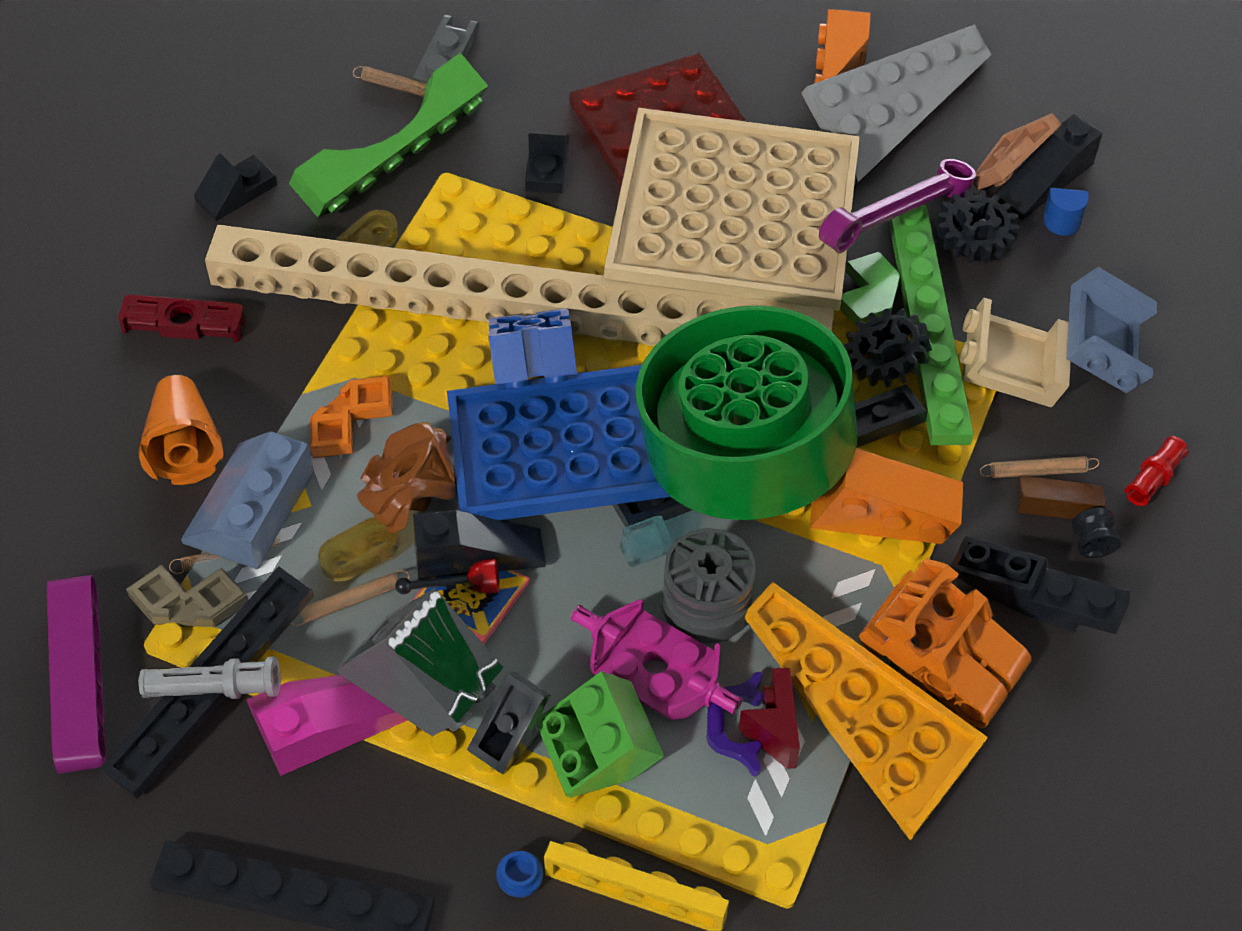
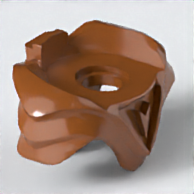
[357,422,458,534]

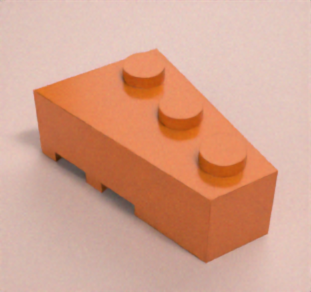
[810,448,963,544]

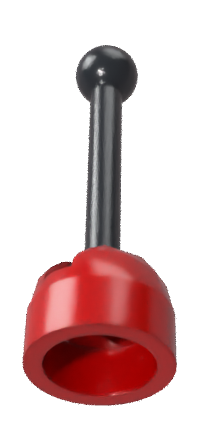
[395,558,500,595]

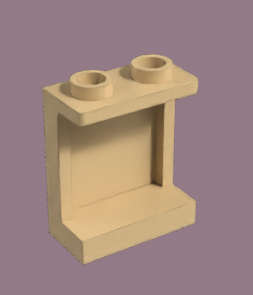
[960,298,1071,408]

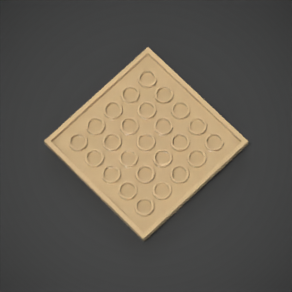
[604,108,860,311]

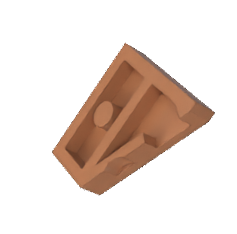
[973,113,1061,190]

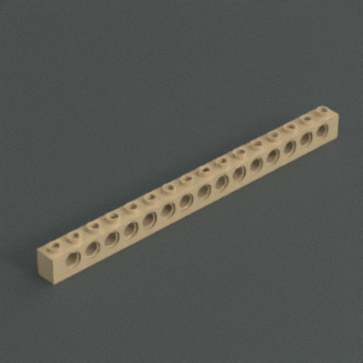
[205,225,834,346]

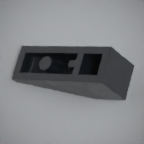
[996,114,1103,220]
[413,510,546,579]

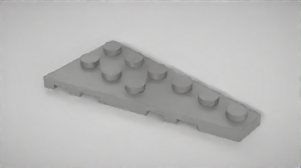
[801,25,991,186]

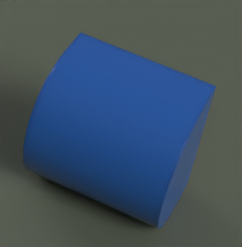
[1043,188,1088,236]

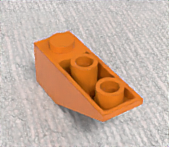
[814,9,871,84]

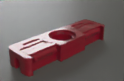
[118,294,246,343]

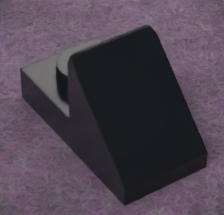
[525,131,569,193]
[194,153,277,222]
[467,672,551,774]

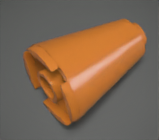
[138,375,224,485]

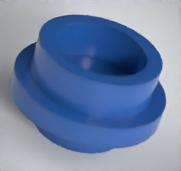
[496,851,543,898]

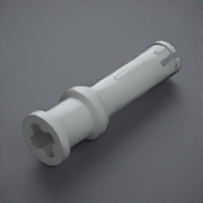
[139,657,281,699]

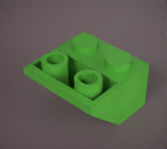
[536,671,665,798]

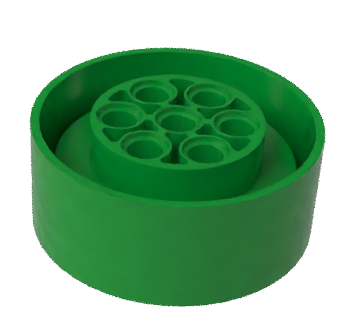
[636,306,858,520]

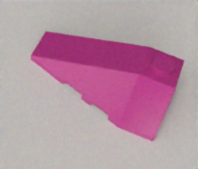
[246,675,407,776]

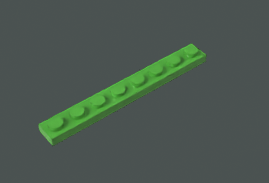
[888,205,974,445]

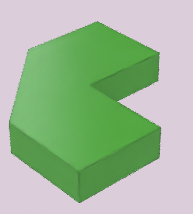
[840,252,901,326]

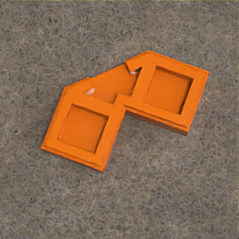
[310,376,393,458]

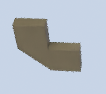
[126,565,248,627]

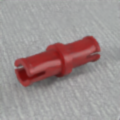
[1124,436,1189,506]

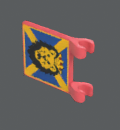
[412,570,530,645]

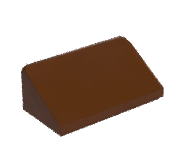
[1018,475,1106,520]

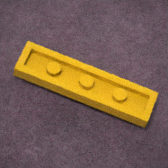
[544,841,729,931]

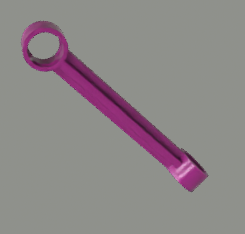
[818,159,976,253]

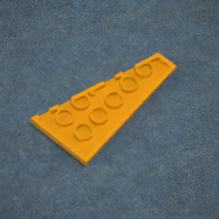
[745,581,988,841]

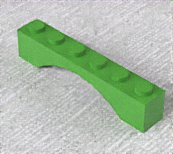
[289,53,488,218]

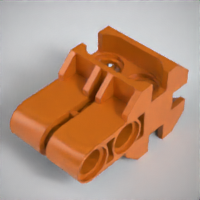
[859,558,1031,729]

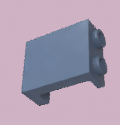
[1066,267,1157,393]

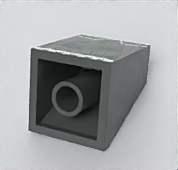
[337,588,504,736]

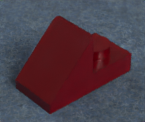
[738,668,800,769]

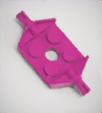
[571,599,743,720]

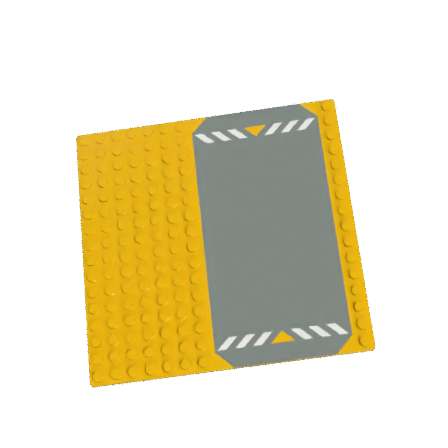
[144,173,996,908]

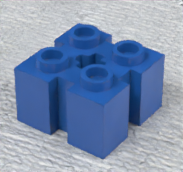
[489,308,577,388]

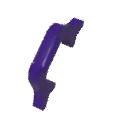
[706,672,763,777]

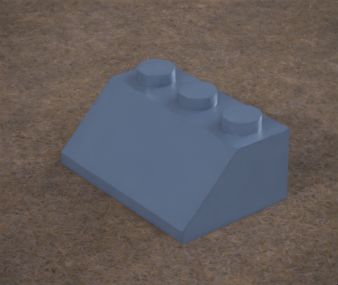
[181,431,314,570]

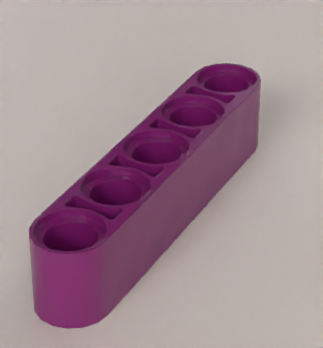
[47,575,106,774]

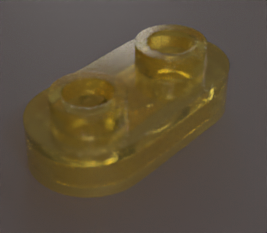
[336,210,398,247]
[318,517,399,581]

